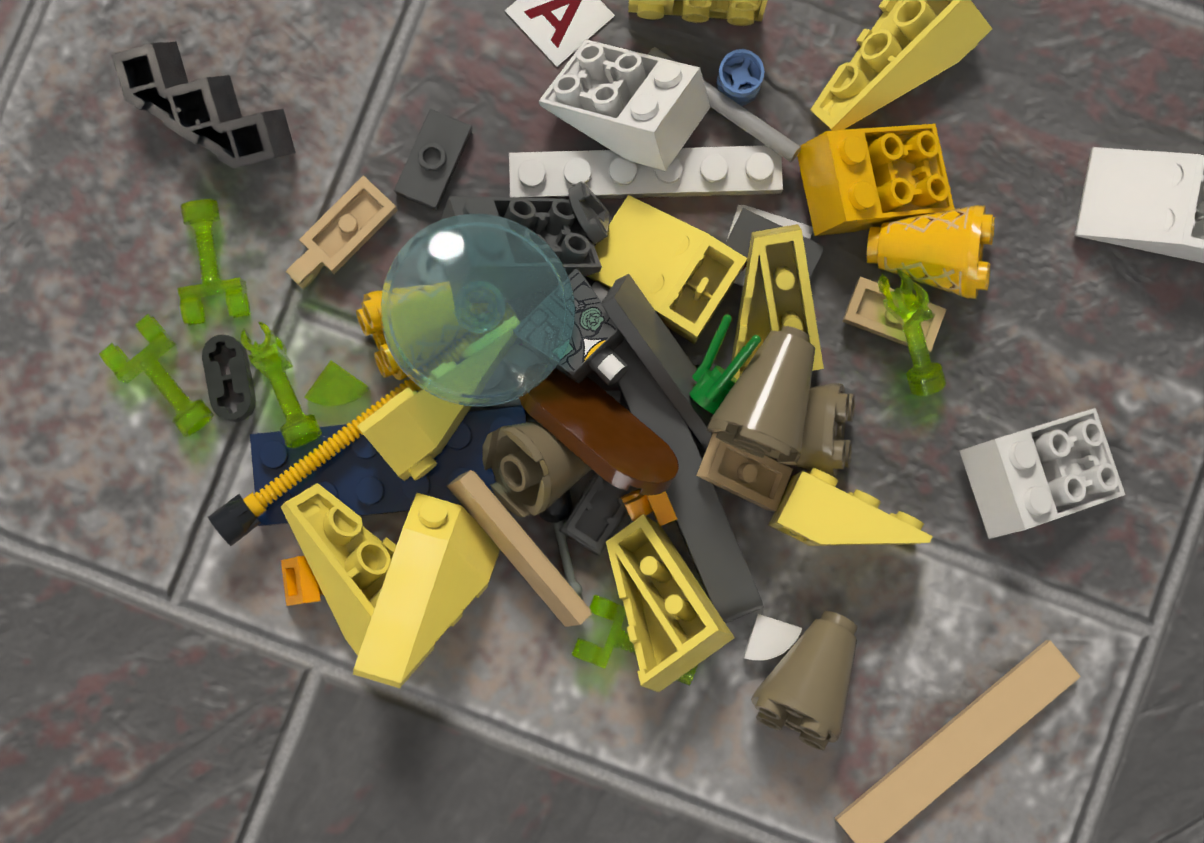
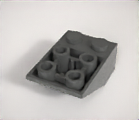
[435,196,602,304]

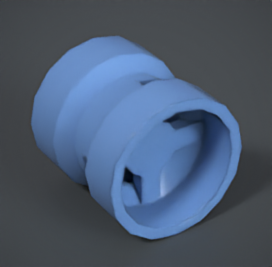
[716,49,765,106]

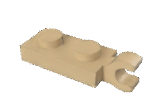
[286,175,398,290]

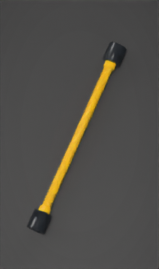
[208,290,547,546]

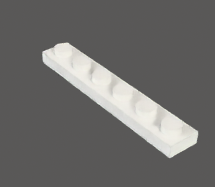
[509,145,783,199]

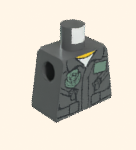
[512,269,629,386]

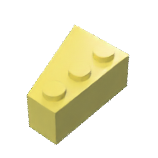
[731,224,824,380]
[606,514,735,692]

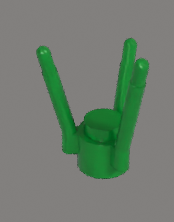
[689,314,761,414]

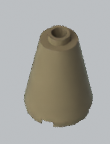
[707,326,815,465]
[482,421,591,517]

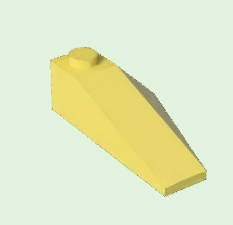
[810,0,992,130]
[357,315,519,481]
[281,483,396,655]
[353,493,500,688]

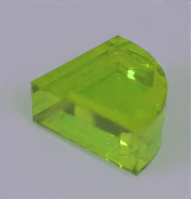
[304,360,370,406]

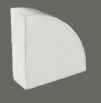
[743,614,802,660]

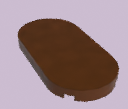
[518,363,679,496]

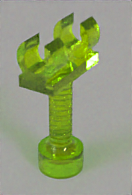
[177,199,250,326]
[878,268,947,396]
[99,314,214,437]
[241,322,322,448]
[572,595,698,686]

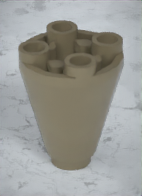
[765,383,855,477]
[751,611,858,750]

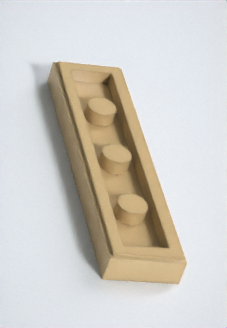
[447,470,592,627]

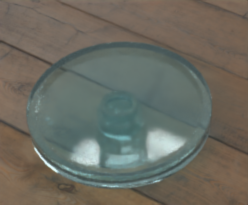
[380,214,575,407]

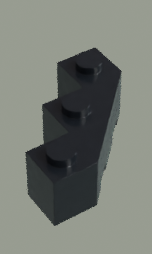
[111,42,296,169]

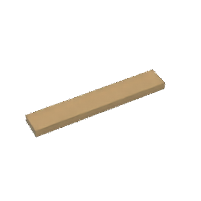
[835,640,1081,843]

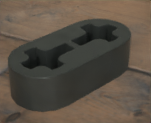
[202,335,256,422]

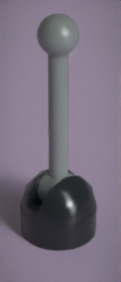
[539,490,582,597]

